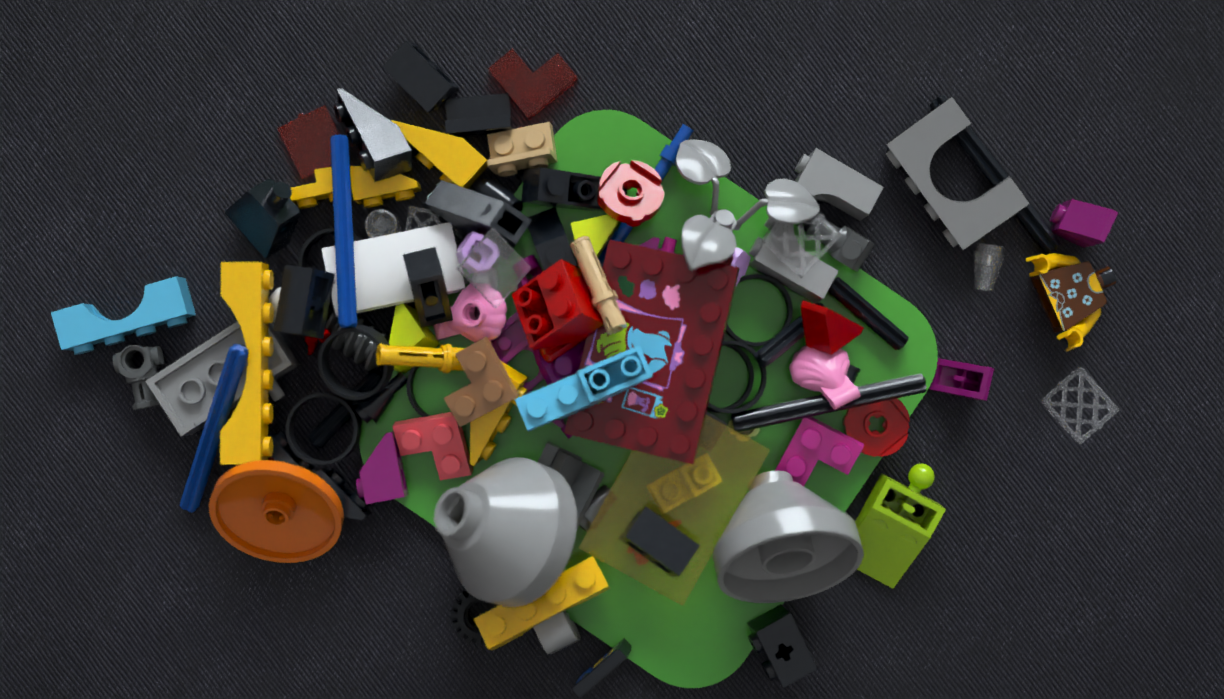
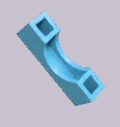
[51,276,196,355]

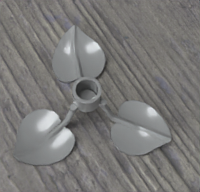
[676,140,820,271]

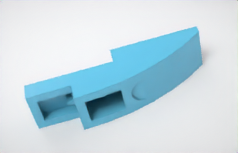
[515,345,653,432]

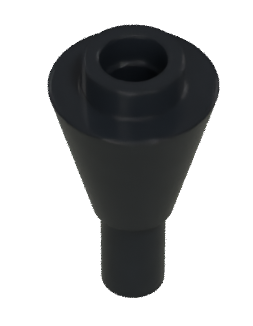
[354,371,407,424]

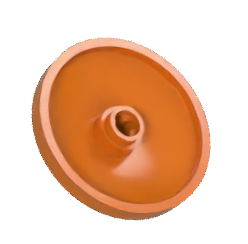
[209,460,344,563]

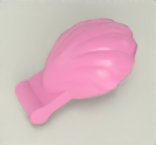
[433,283,507,343]
[789,345,861,410]

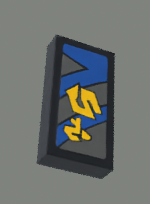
[572,638,632,697]

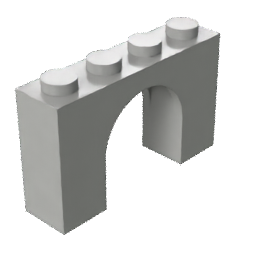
[885,97,1030,250]
[749,148,884,304]

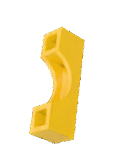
[474,556,610,650]

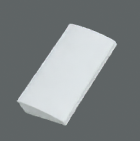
[321,222,465,318]

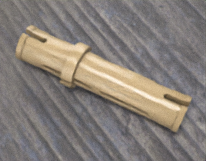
[570,236,628,334]

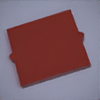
[277,105,350,179]

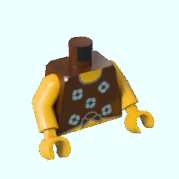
[1026,253,1116,352]

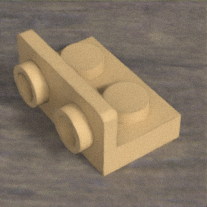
[487,122,558,177]

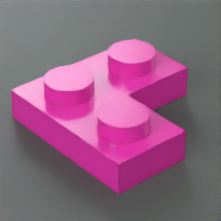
[775,417,864,486]

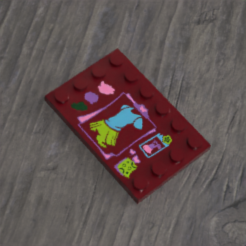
[564,239,740,465]

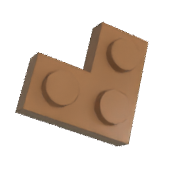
[444,336,519,427]

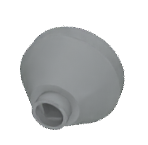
[434,457,577,607]
[713,470,864,603]

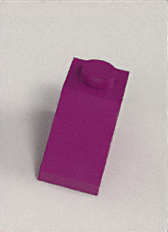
[1050,199,1119,248]
[356,432,409,504]

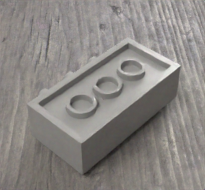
[145,321,300,436]

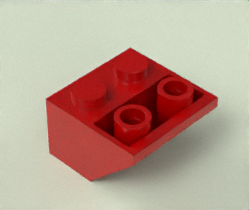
[511,259,604,350]

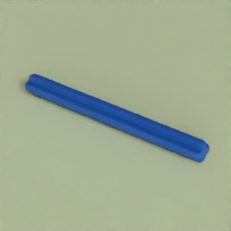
[330,135,357,328]
[180,344,249,513]

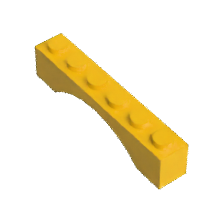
[220,262,274,464]

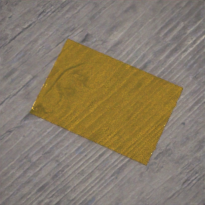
[579,414,770,606]

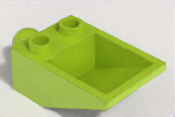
[855,463,946,588]

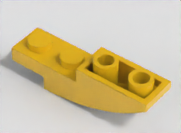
[290,166,422,209]

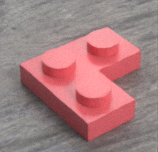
[392,412,473,481]

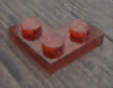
[488,48,578,120]

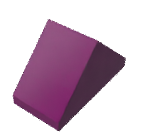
[929,358,994,401]

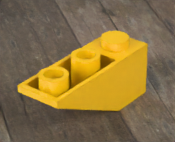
[391,120,488,189]
[470,361,528,466]

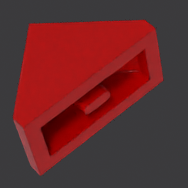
[800,300,864,355]

